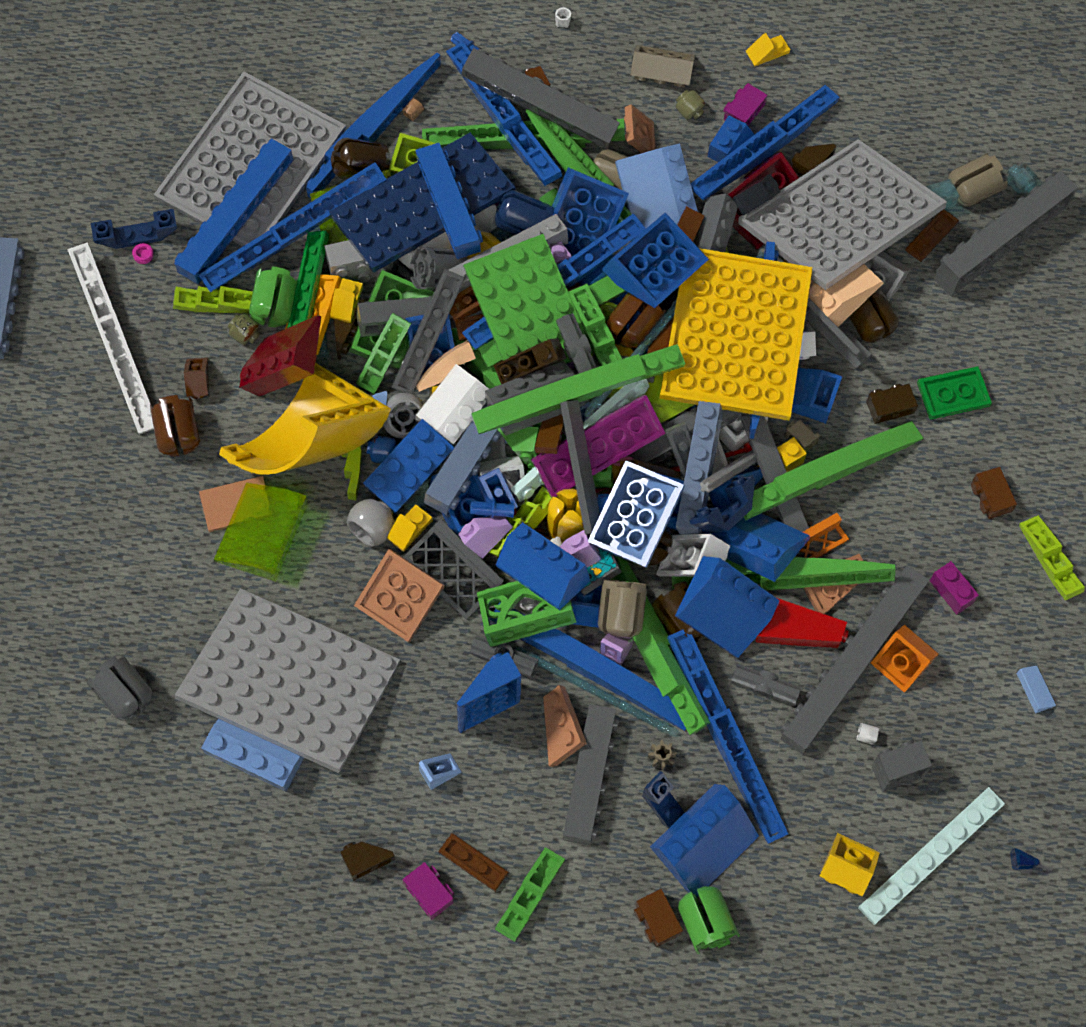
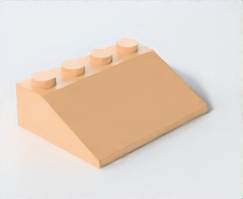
[785,261,884,327]

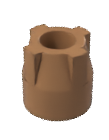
[402,98,424,121]

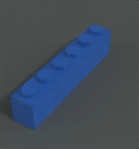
[415,143,483,259]

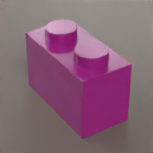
[723,83,768,126]
[929,561,979,615]
[402,862,454,920]

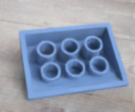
[615,144,698,228]
[588,461,685,568]
[201,719,304,792]

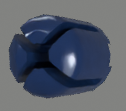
[495,190,554,236]

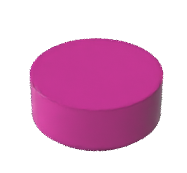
[132,243,154,264]

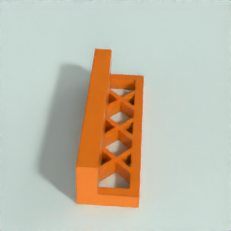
[799,513,849,558]

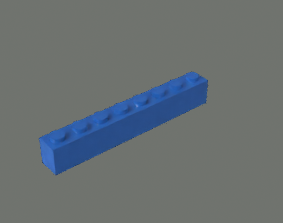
[174,138,294,284]

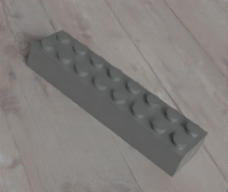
[935,171,1078,297]

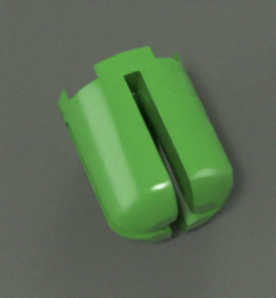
[249,266,298,327]
[678,886,740,954]

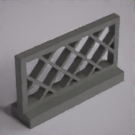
[805,297,872,370]
[403,519,503,619]

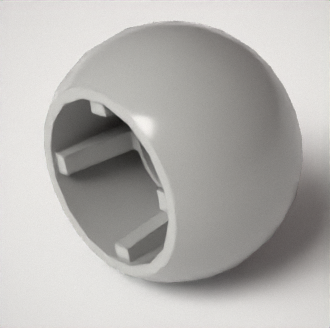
[383,392,424,439]
[347,499,395,547]

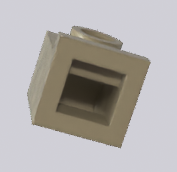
[785,420,820,452]

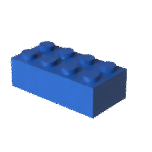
[363,419,455,514]

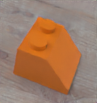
[870,625,939,693]

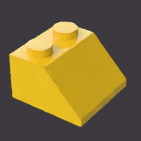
[820,833,880,896]

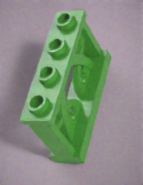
[477,581,577,647]

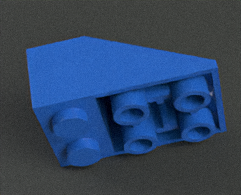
[792,368,842,424]

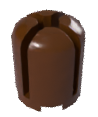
[606,292,666,349]
[150,395,200,457]

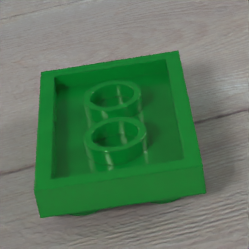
[917,366,992,420]

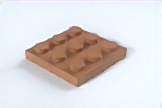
[354,549,445,642]

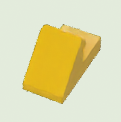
[746,33,790,66]
[330,278,363,323]
[387,504,433,552]

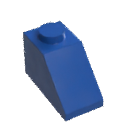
[479,468,518,509]

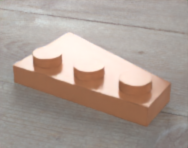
[804,554,863,614]
[543,685,587,767]

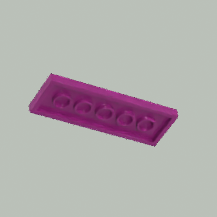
[531,395,666,498]

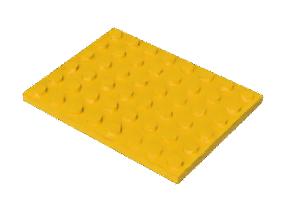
[659,248,812,421]

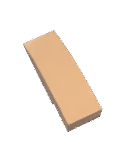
[416,341,476,392]

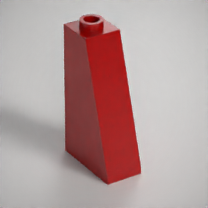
[755,597,849,648]

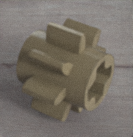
[648,740,677,770]

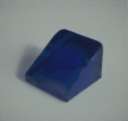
[1010,848,1040,870]

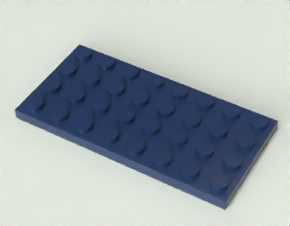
[329,132,515,273]

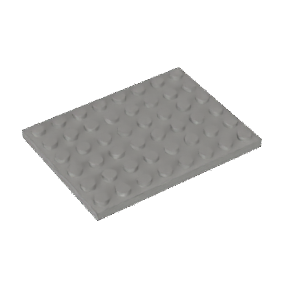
[154,71,346,246]
[739,139,947,290]
[175,588,400,773]

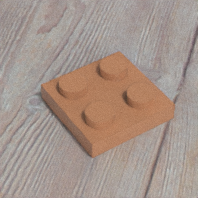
[624,104,656,153]

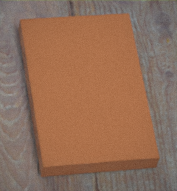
[199,476,273,532]

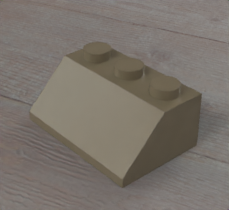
[630,45,695,87]

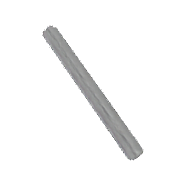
[700,450,757,493]

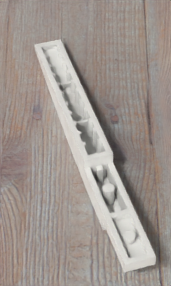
[67,242,154,435]

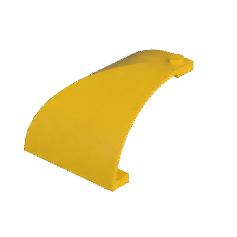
[219,363,391,475]

